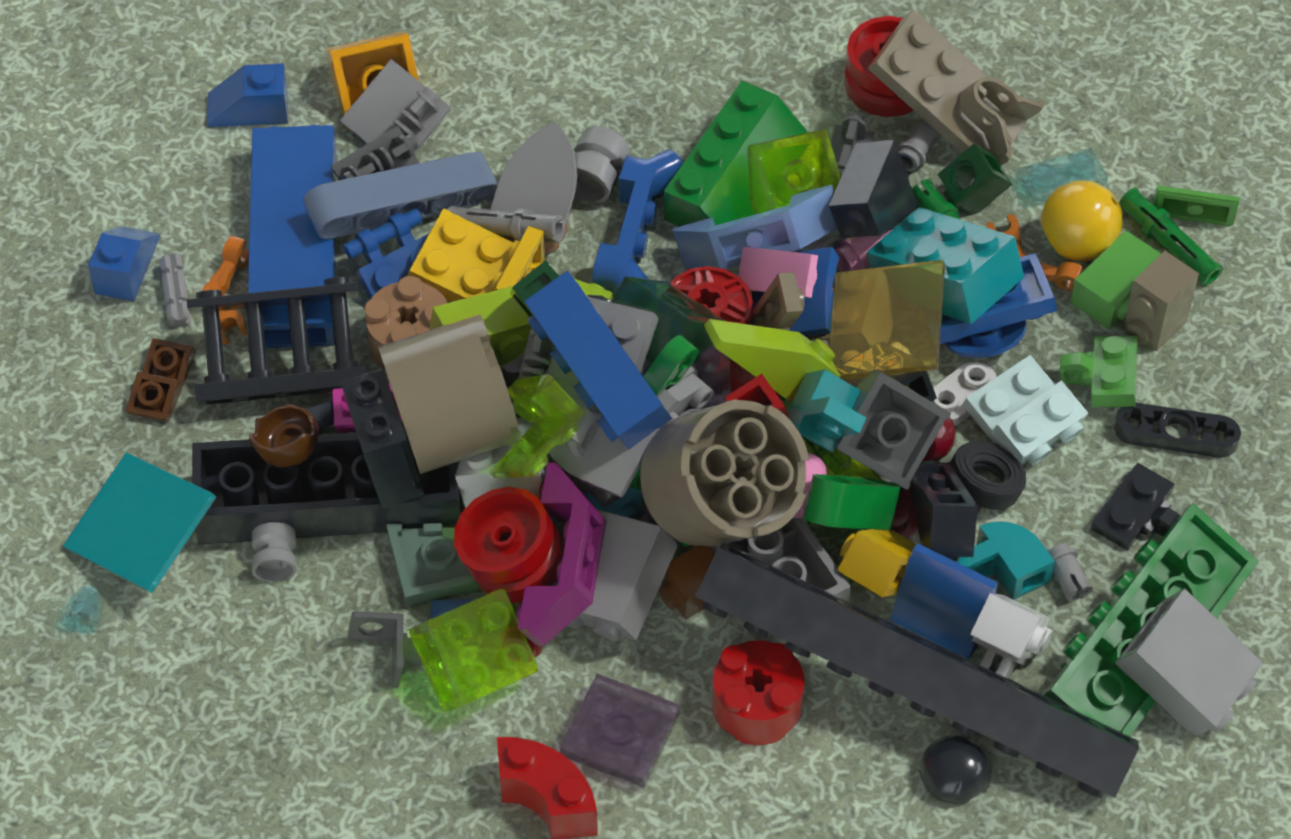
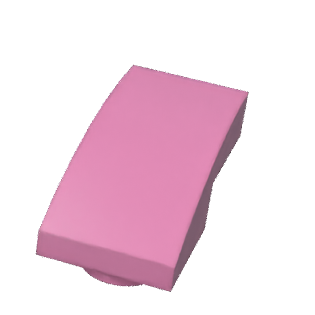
[738,247,818,298]

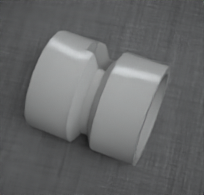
[574,126,630,204]

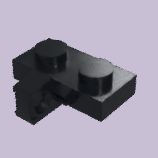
[1091,462,1180,551]

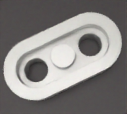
[932,362,997,426]

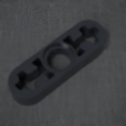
[1114,403,1241,458]

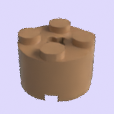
[365,276,448,372]

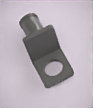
[348,611,447,687]

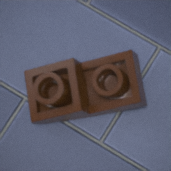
[126,338,196,422]

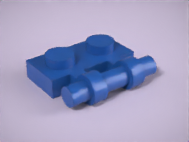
[343,208,430,300]

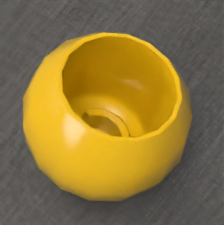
[1040,180,1123,262]

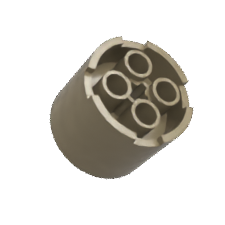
[378,314,522,474]
[640,399,809,547]

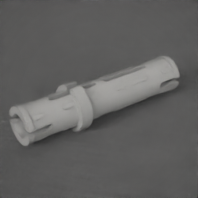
[447,206,565,242]

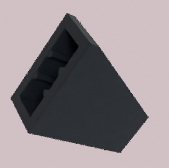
[829,140,918,238]

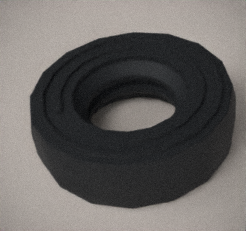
[950,441,1026,510]

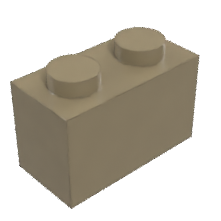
[1123,251,1199,352]

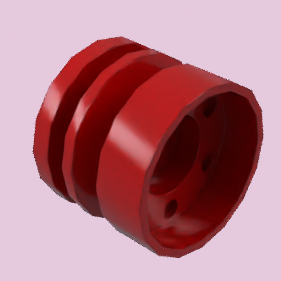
[663,266,753,361]

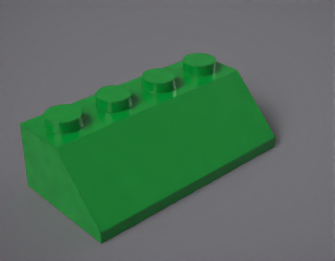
[663,80,812,227]

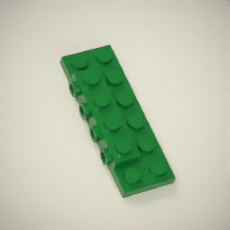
[1043,503,1259,736]

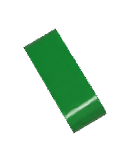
[803,474,901,530]

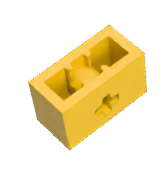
[837,529,917,597]

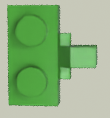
[1060,335,1138,408]

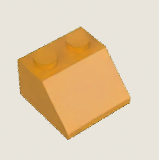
[325,31,419,130]

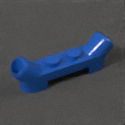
[591,149,683,310]

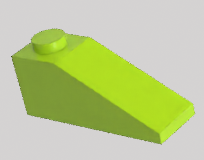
[704,319,841,403]

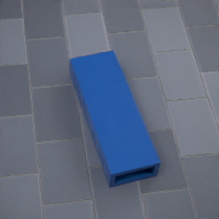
[248,125,337,348]

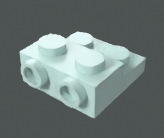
[962,355,1088,466]

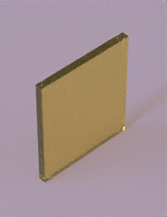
[829,260,945,380]

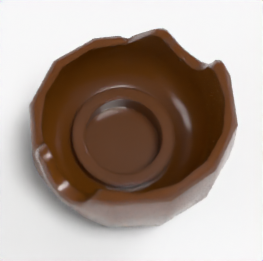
[249,404,319,468]

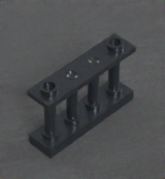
[186,277,368,406]

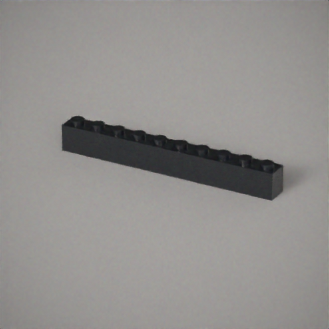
[695,542,1139,798]

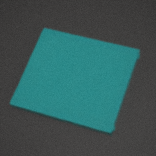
[63,452,216,593]

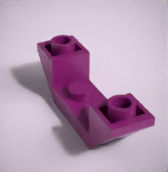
[517,463,607,646]

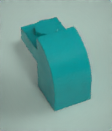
[789,369,866,453]
[956,521,1055,600]

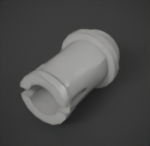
[897,122,938,172]
[1048,543,1093,603]

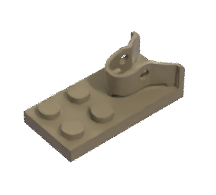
[868,9,1045,166]

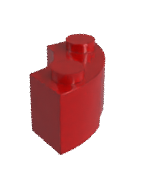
[497,737,598,839]

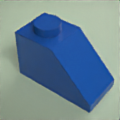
[207,63,288,127]
[88,226,160,301]

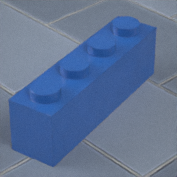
[524,270,673,449]

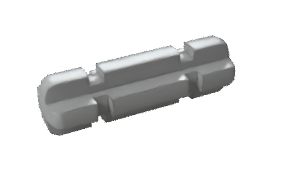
[160,253,191,328]

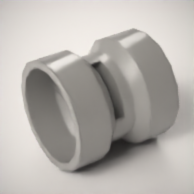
[252,522,296,582]

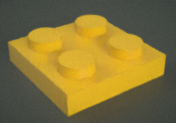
[408,208,513,302]

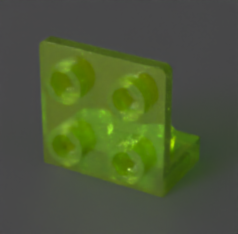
[489,374,585,479]
[408,589,539,713]

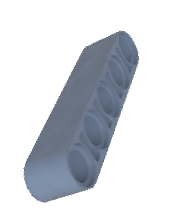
[303,152,498,239]

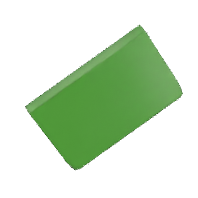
[1153,185,1240,227]

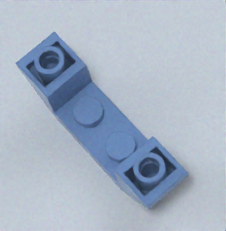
[673,185,837,269]

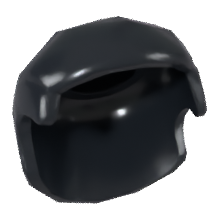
[919,735,992,804]

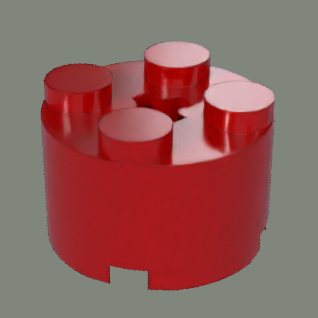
[712,640,804,745]

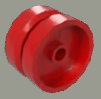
[844,16,914,117]
[454,486,565,603]

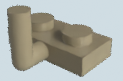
[752,272,828,346]

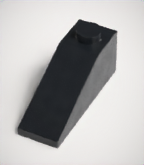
[909,462,978,562]

